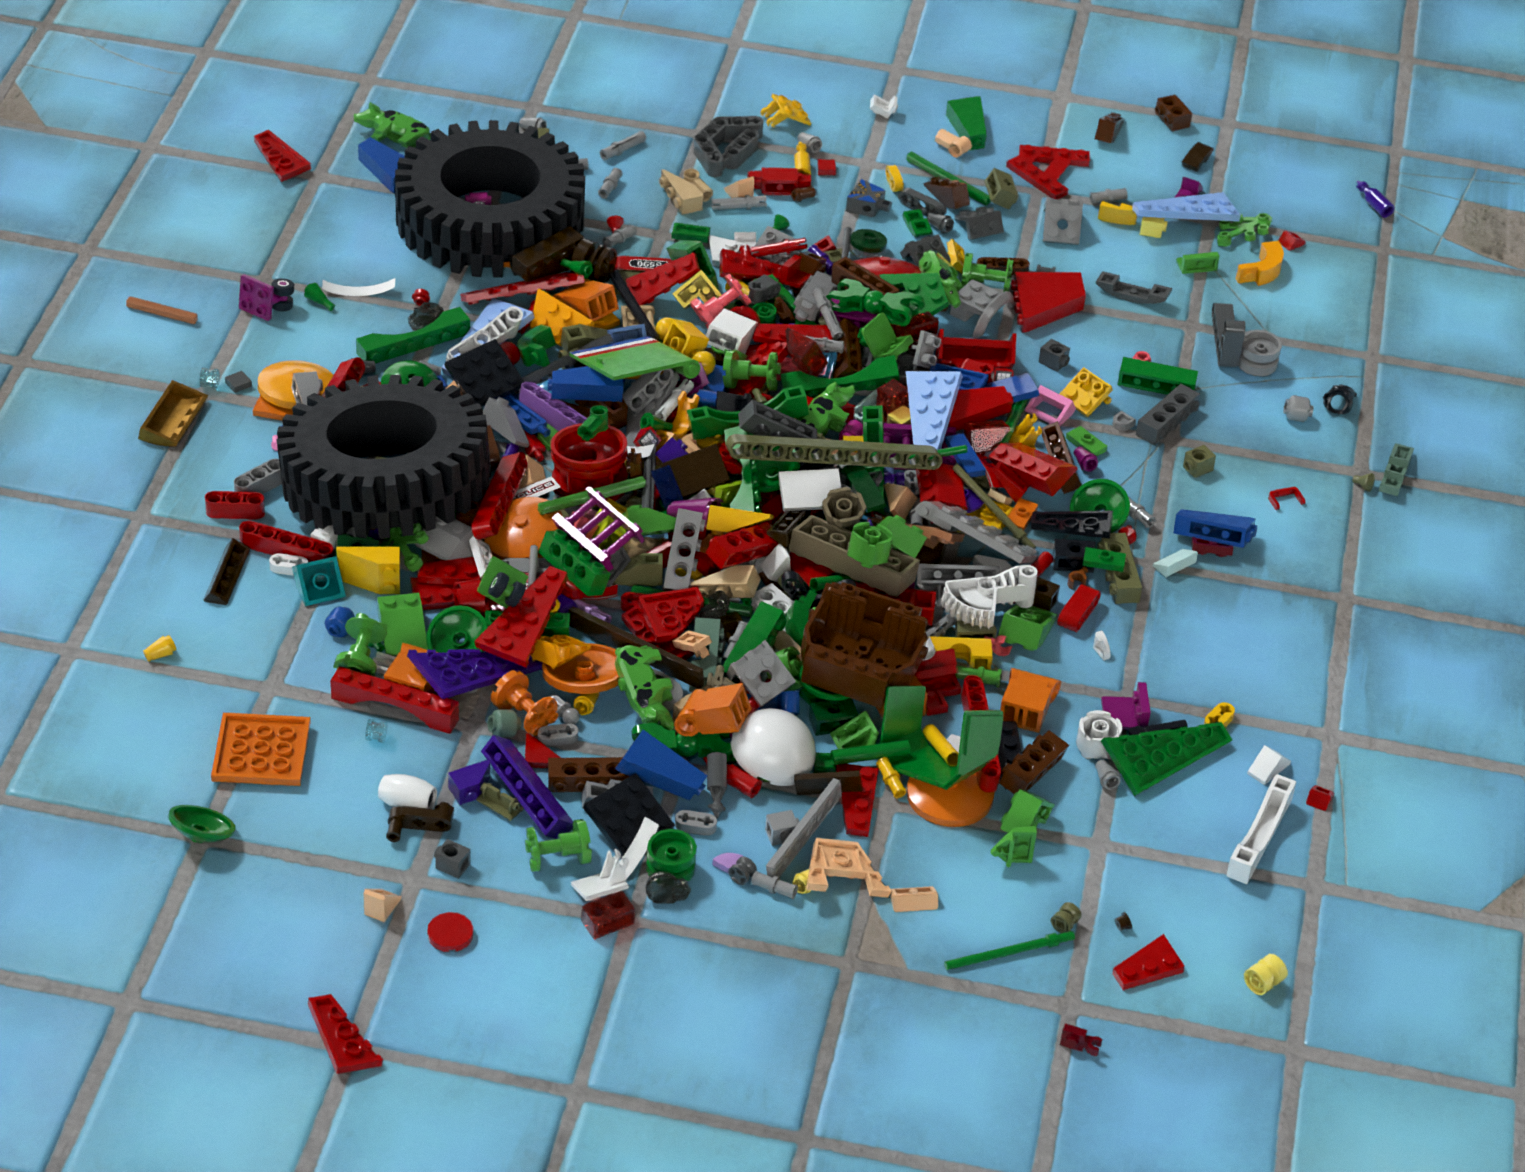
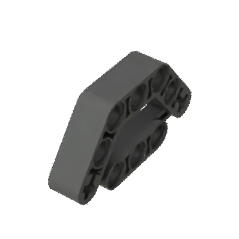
[694,116,764,177]

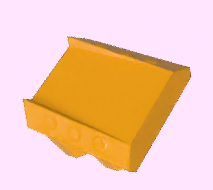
[531,634,591,670]

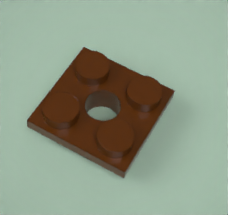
[626,448,643,496]

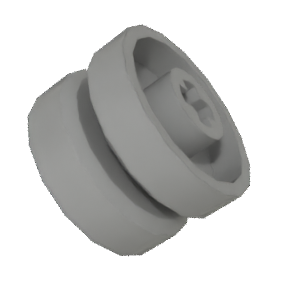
[1238,330,1282,376]

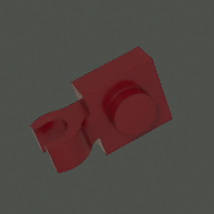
[1060,1023,1103,1056]

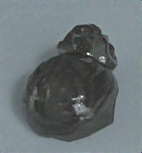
[407,302,444,331]
[699,590,730,619]
[645,871,691,904]

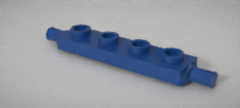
[502,394,551,437]

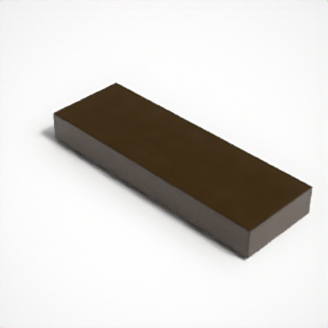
[794,770,863,795]

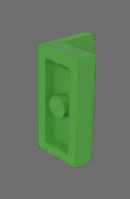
[1176,252,1220,274]

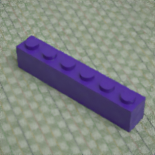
[481,735,573,839]

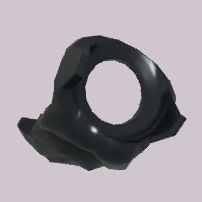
[1323,384,1357,414]

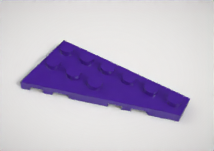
[407,649,542,699]

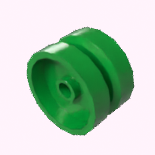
[646,829,697,887]

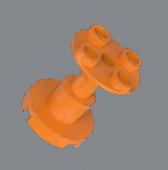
[491,670,558,736]

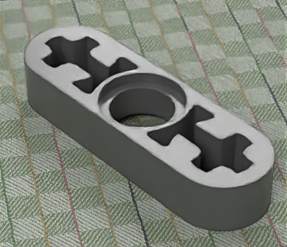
[898,188,947,216]

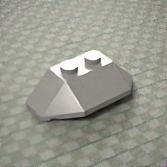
[414,516,473,560]
[917,564,1000,608]

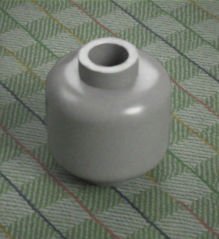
[1283,395,1313,422]

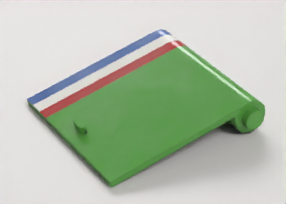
[569,336,701,380]

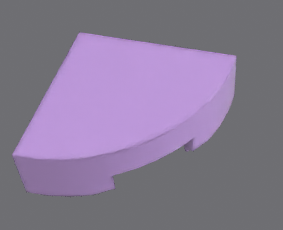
[712,853,742,874]

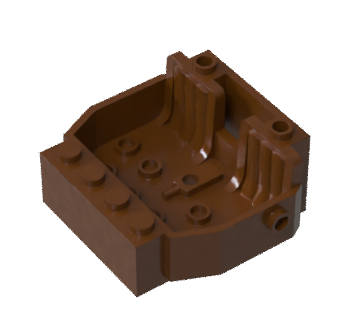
[800,582,928,708]

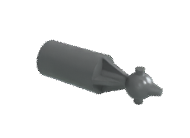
[707,752,727,819]

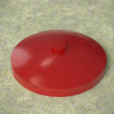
[854,257,921,288]

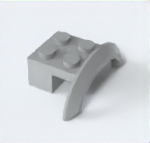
[950,279,1015,339]

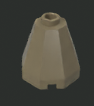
[822,487,866,531]

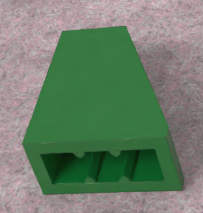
[666,240,716,279]

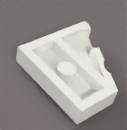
[709,235,743,267]

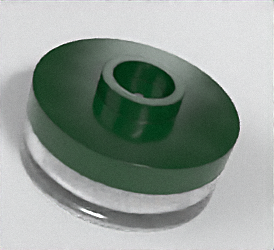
[849,229,887,259]

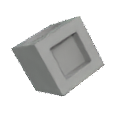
[765,810,800,846]

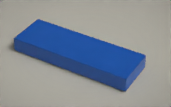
[945,433,986,478]

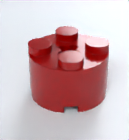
[453,579,490,619]

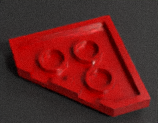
[638,587,704,643]

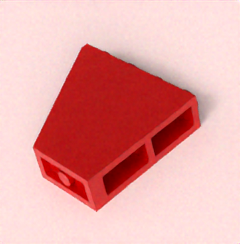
[1011,272,1086,333]

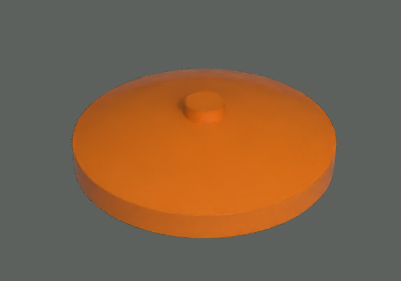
[484,497,563,560]
[542,643,619,694]
[906,773,994,827]

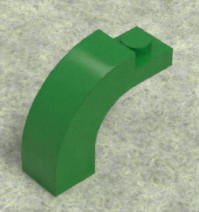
[517,324,556,367]
[785,590,817,647]

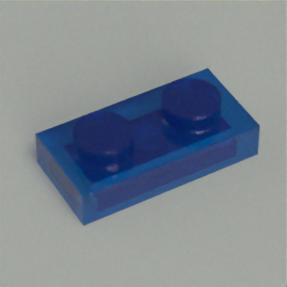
[651,465,683,510]

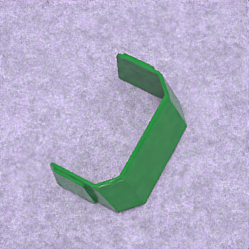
[880,686,1003,790]

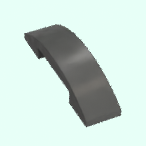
[1096,271,1172,304]

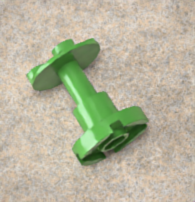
[961,253,1013,292]
[723,350,781,391]
[333,613,387,676]
[525,819,592,872]

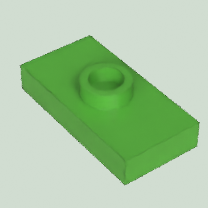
[1066,426,1108,456]

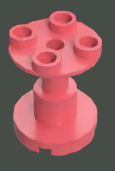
[690,274,752,329]

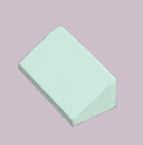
[1152,549,1198,577]

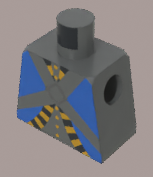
[846,179,892,217]

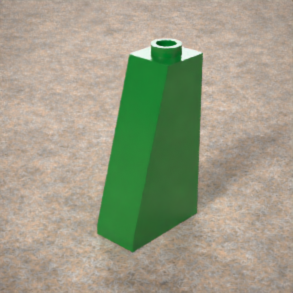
[946,96,986,151]

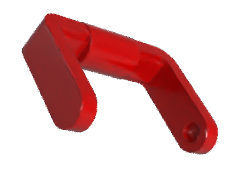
[1268,487,1306,510]

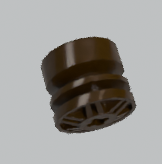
[571,238,617,283]

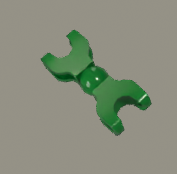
[826,279,924,326]
[631,723,737,764]

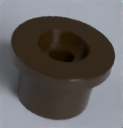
[1115,912,1132,931]

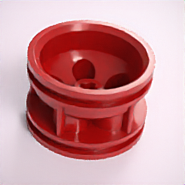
[550,423,628,506]

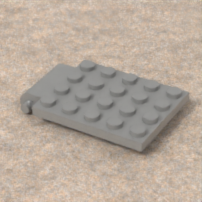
[916,501,1039,564]

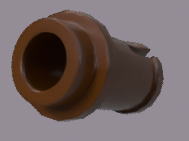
[791,186,815,202]

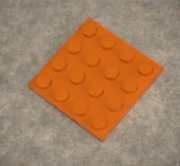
[211,712,311,786]

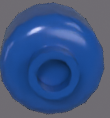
[324,606,355,637]

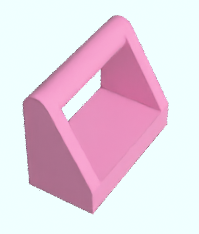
[1025,385,1076,426]

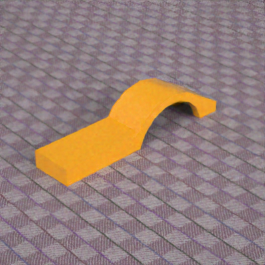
[643,390,700,466]

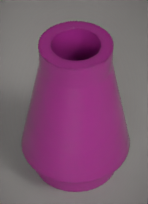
[1073,446,1098,472]

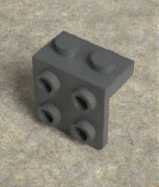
[954,207,1004,239]
[900,234,951,267]

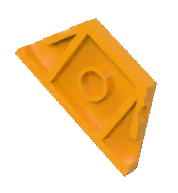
[530,289,595,347]

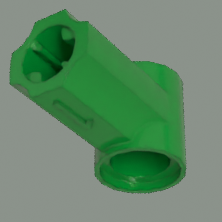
[577,405,608,441]

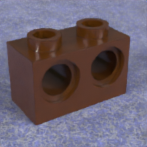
[1155,94,1192,131]

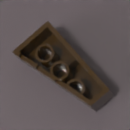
[512,226,584,282]

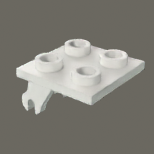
[571,849,629,901]

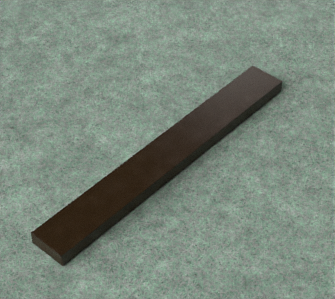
[568,606,704,689]

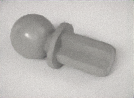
[550,695,580,724]

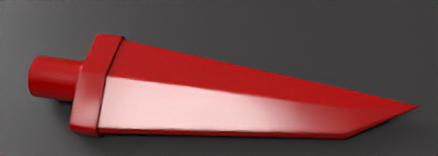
[523,429,546,462]

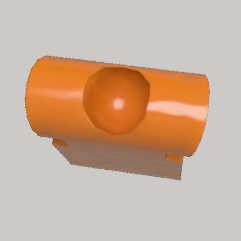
[552,278,619,322]
[384,642,439,694]
[1000,667,1061,733]
[674,683,752,737]

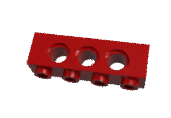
[705,522,779,569]

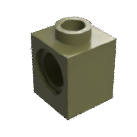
[1183,445,1216,478]

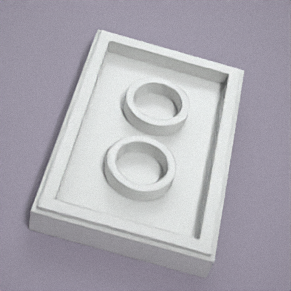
[778,469,841,511]

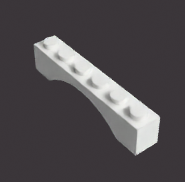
[1226,774,1297,884]

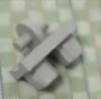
[911,330,942,369]

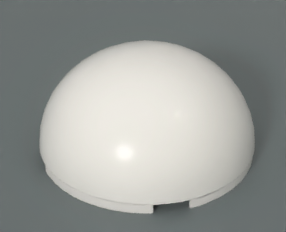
[731,708,816,786]

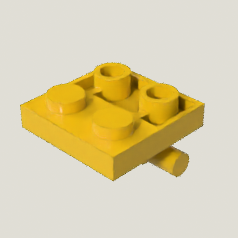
[1060,367,1113,417]

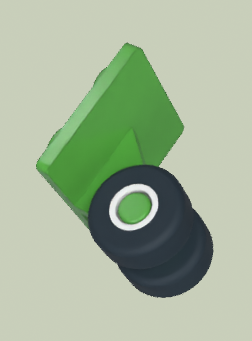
[477,556,528,608]

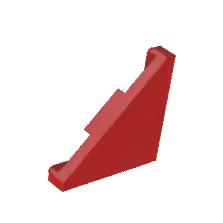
[525,733,561,768]

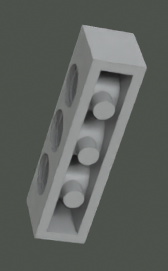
[663,508,705,591]

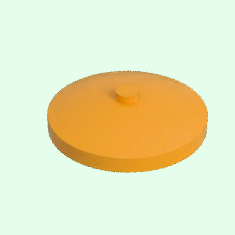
[257,360,333,409]

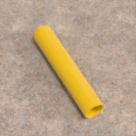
[923,724,958,766]

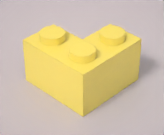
[672,270,722,310]

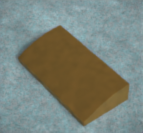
[138,380,208,447]

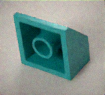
[292,556,346,606]

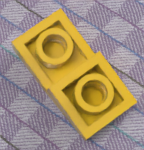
[1098,201,1137,225]

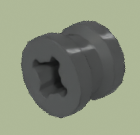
[728,856,757,885]

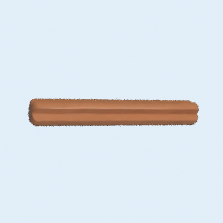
[126,296,198,324]

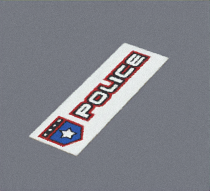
[513,476,561,500]

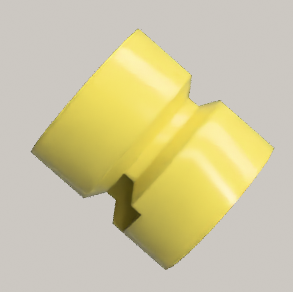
[1244,954,1288,996]

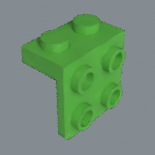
[861,313,914,360]

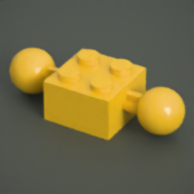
[655,317,716,375]

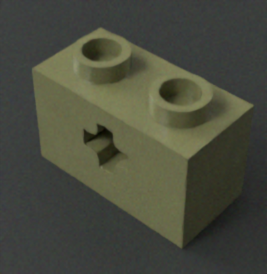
[984,168,1019,209]

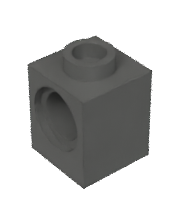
[1039,339,1070,371]
[434,839,471,879]

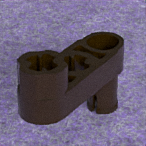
[386,802,455,842]

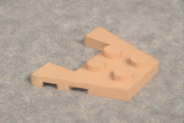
[806,838,891,898]

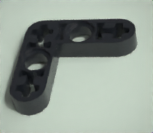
[781,571,857,609]

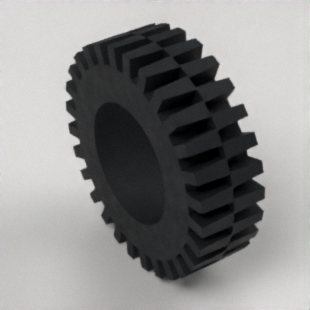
[395,120,585,278]
[276,375,491,539]

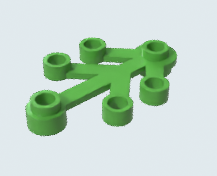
[1217,213,1272,246]
[379,523,429,572]

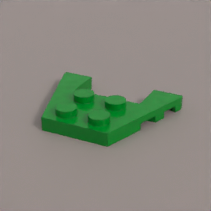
[880,273,949,335]

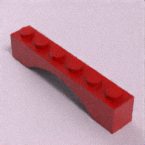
[330,666,459,734]

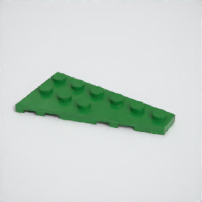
[1100,722,1232,796]

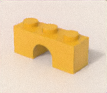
[928,636,993,670]

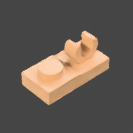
[672,630,712,659]

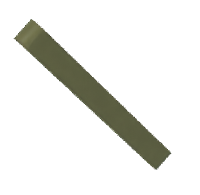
[726,434,942,470]

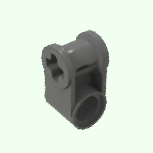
[748,275,781,305]

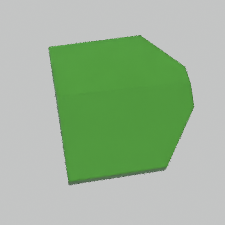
[830,711,879,749]

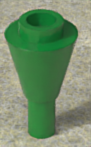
[561,259,593,279]
[304,282,335,311]
[640,412,673,431]

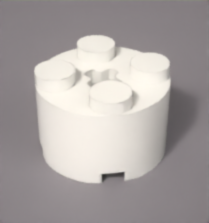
[1076,710,1122,759]

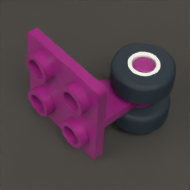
[238,274,295,321]

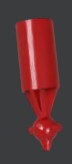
[703,757,762,798]

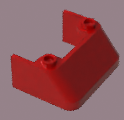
[936,329,1017,370]

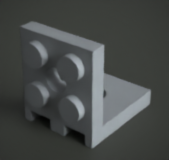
[1042,197,1083,245]
[726,640,796,708]

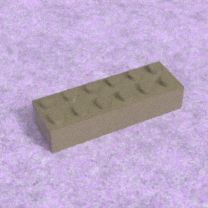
[788,515,920,597]

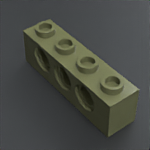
[1097,533,1142,604]

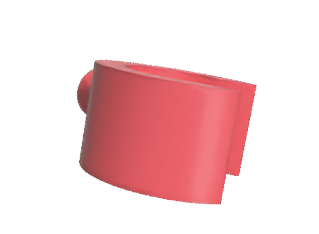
[984,635,1012,656]

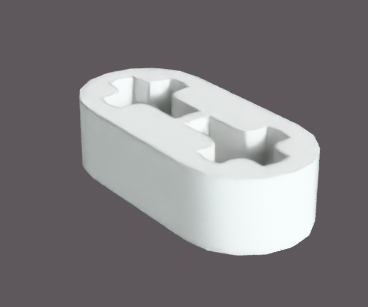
[269,553,308,576]

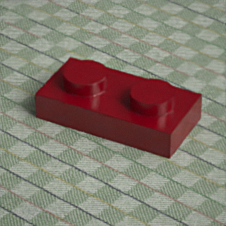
[1191,537,1233,557]

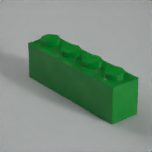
[1117,357,1198,395]
[723,601,786,684]

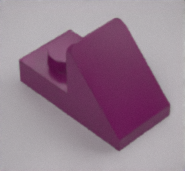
[1174,177,1203,198]

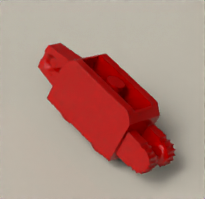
[747,167,811,195]

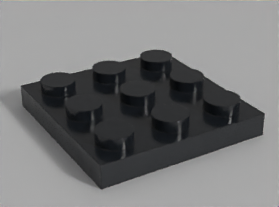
[444,339,525,407]
[583,773,675,859]

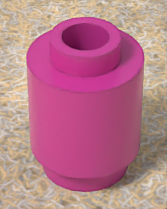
[465,192,491,205]
[839,420,863,440]

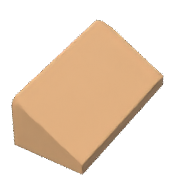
[890,886,938,912]

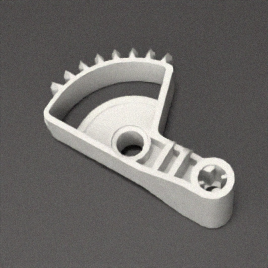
[446,306,523,361]
[941,565,1037,629]

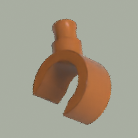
[1067,567,1088,590]

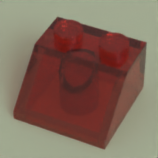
[785,327,828,377]
[964,420,1010,455]

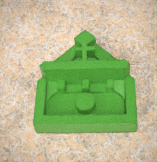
[990,826,1037,868]

